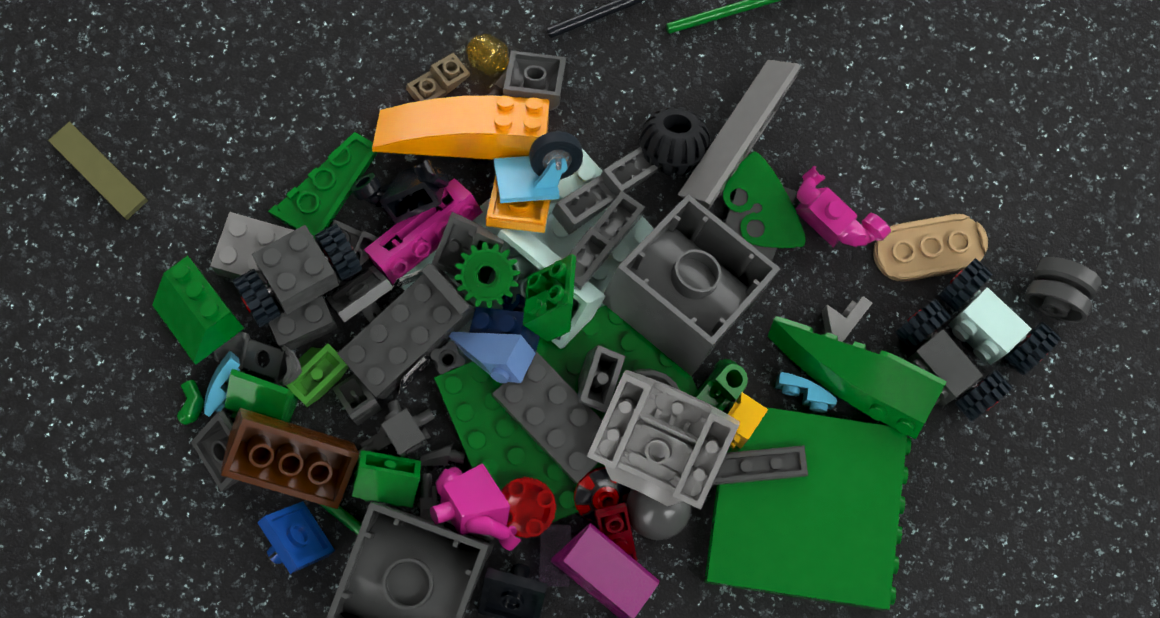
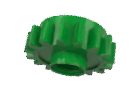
[454,242,521,308]

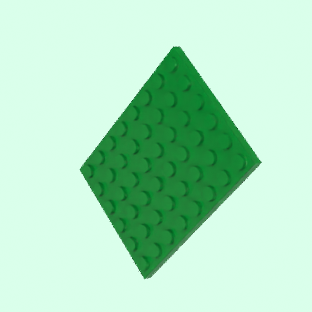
[434,305,698,538]

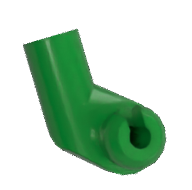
[177,380,205,425]

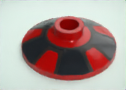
[574,467,631,521]

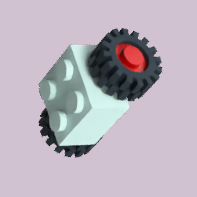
[938,258,1061,376]

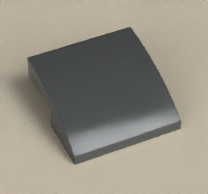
[431,212,504,284]

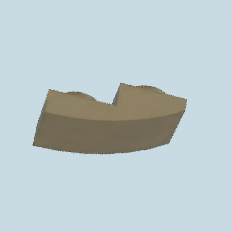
[406,52,470,102]

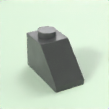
[578,345,625,413]

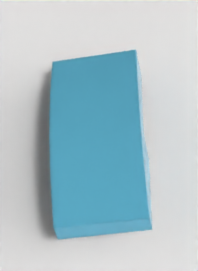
[204,351,240,417]
[775,372,837,413]

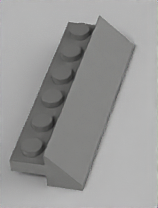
[678,60,801,210]

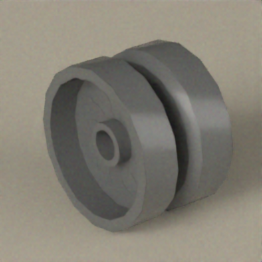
[1024,257,1102,323]

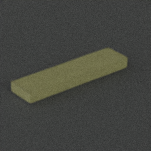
[48,121,148,220]

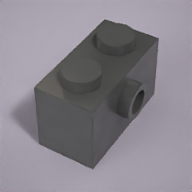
[269,296,339,350]

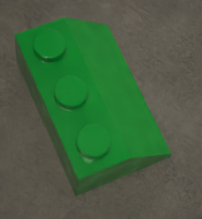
[152,255,244,365]

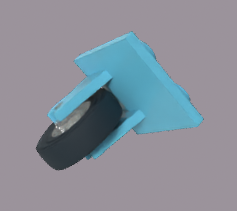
[494,131,583,203]

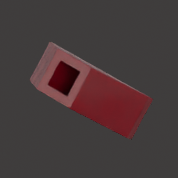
[594,502,638,562]

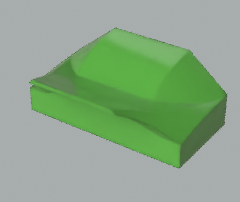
[285,343,349,407]

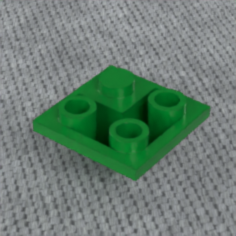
[523,254,576,342]

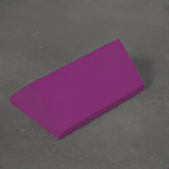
[551,523,659,618]

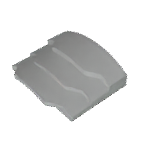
[587,370,740,510]

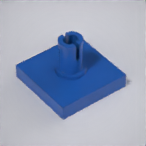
[257,501,335,574]

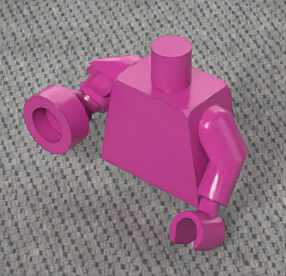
[795,166,891,247]
[430,464,521,551]

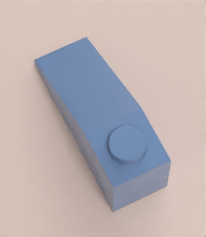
[449,332,536,383]

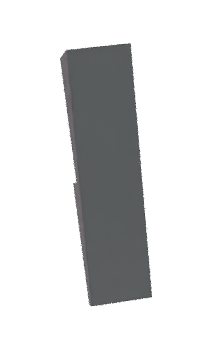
[552,147,662,235]
[568,191,645,290]

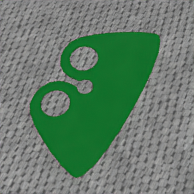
[723,151,805,248]

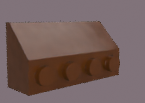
[220,408,359,509]

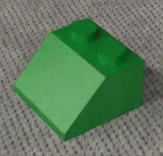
[224,369,299,423]

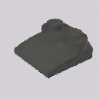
[503,51,566,111]

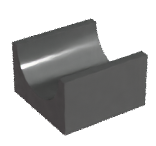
[602,194,780,376]
[327,502,494,618]

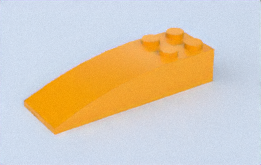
[372,95,549,160]

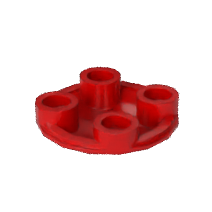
[501,477,556,538]

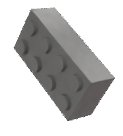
[337,274,471,399]
[492,352,602,484]

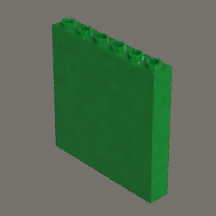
[704,402,911,611]

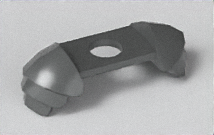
[214,332,302,387]

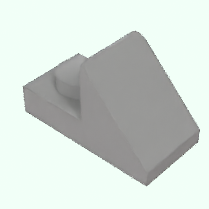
[822,296,872,342]

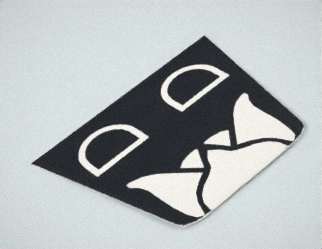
[391,269,424,290]
[399,355,432,395]

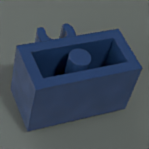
[469,294,540,352]

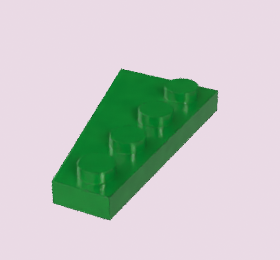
[268,132,378,242]

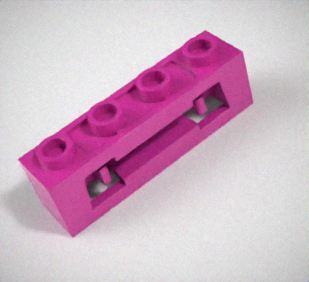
[364,178,483,284]

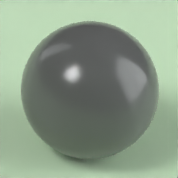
[625,489,692,540]

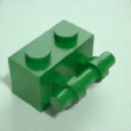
[352,450,421,508]

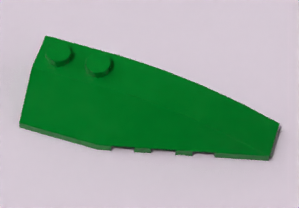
[767,316,947,439]

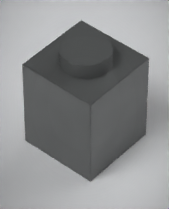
[381,408,428,458]

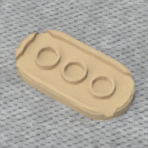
[873,214,988,282]

